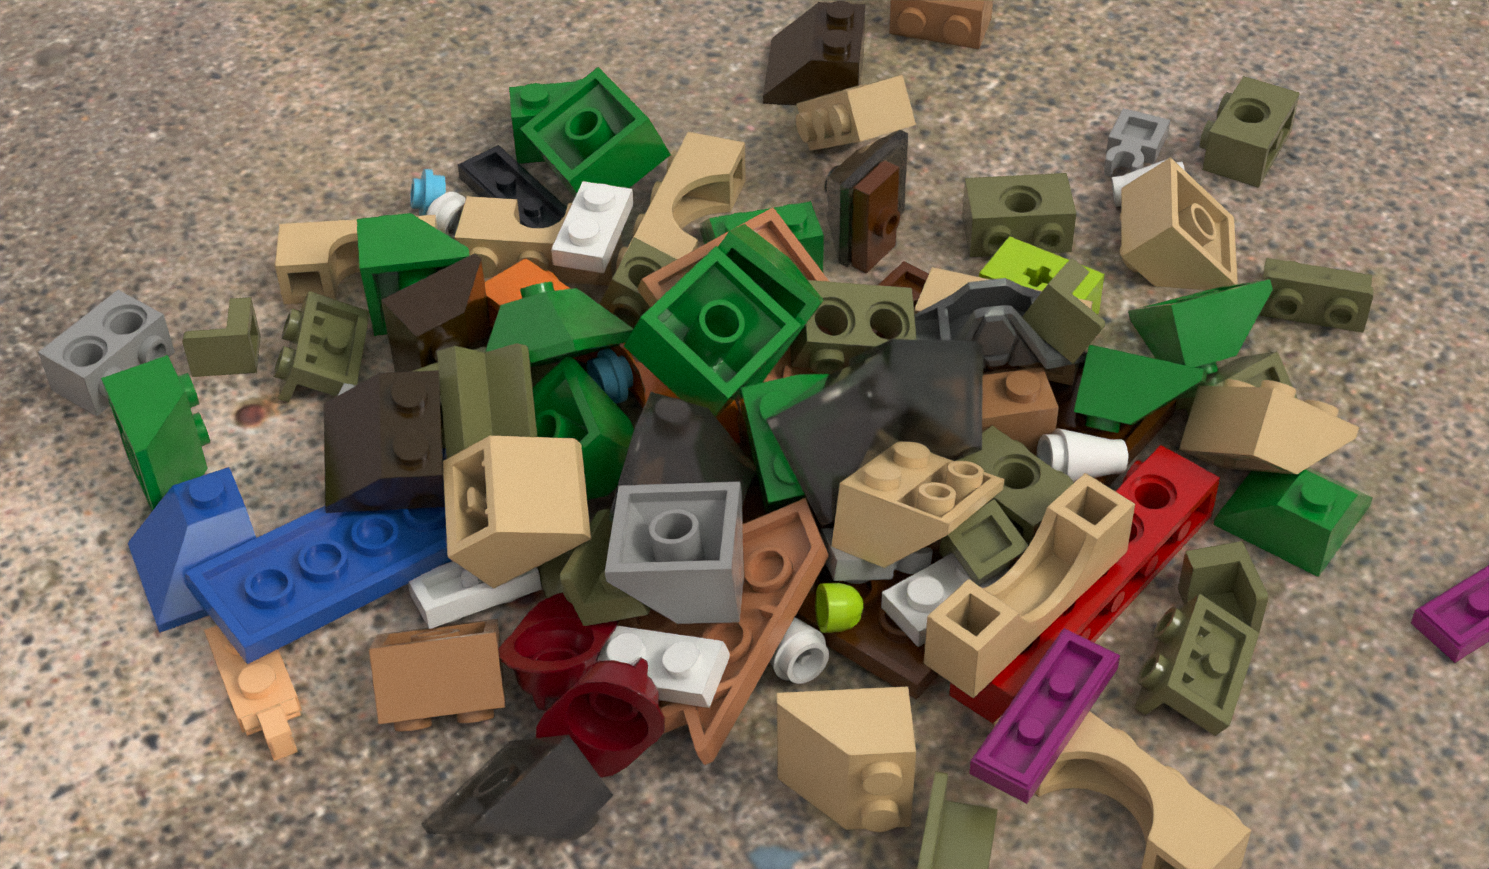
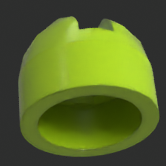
[815,583,863,633]

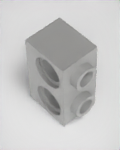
[38,290,175,416]

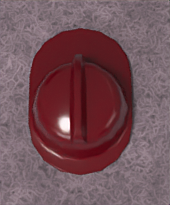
[499,592,619,711]
[536,657,665,779]

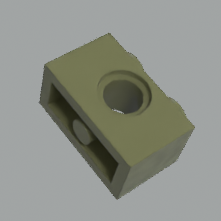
[1199,76,1300,188]
[962,173,1076,257]
[948,426,1074,546]

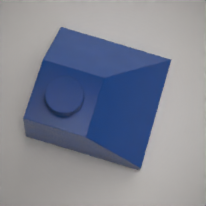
[128,467,256,633]

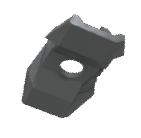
[906,278,1087,381]

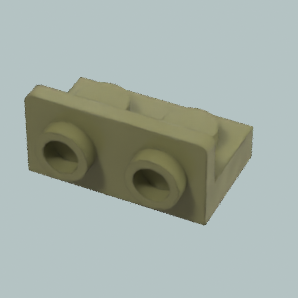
[1259,258,1374,333]
[273,291,370,403]
[560,509,651,626]
[1134,593,1259,736]

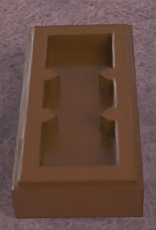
[851,160,900,274]

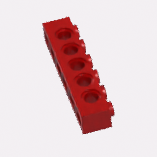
[949,445,1220,724]

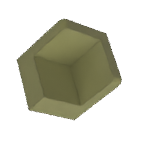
[1022,258,1106,364]
[182,297,261,377]
[939,499,1028,586]
[1178,541,1268,633]

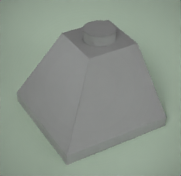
[605,482,744,624]

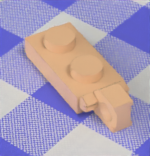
[204,625,302,761]

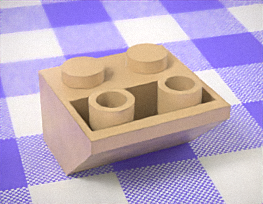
[1179,379,1359,474]
[443,436,591,589]
[831,441,1005,568]

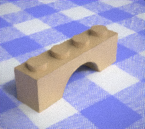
[616,132,746,271]
[924,473,1135,698]
[994,711,1251,869]

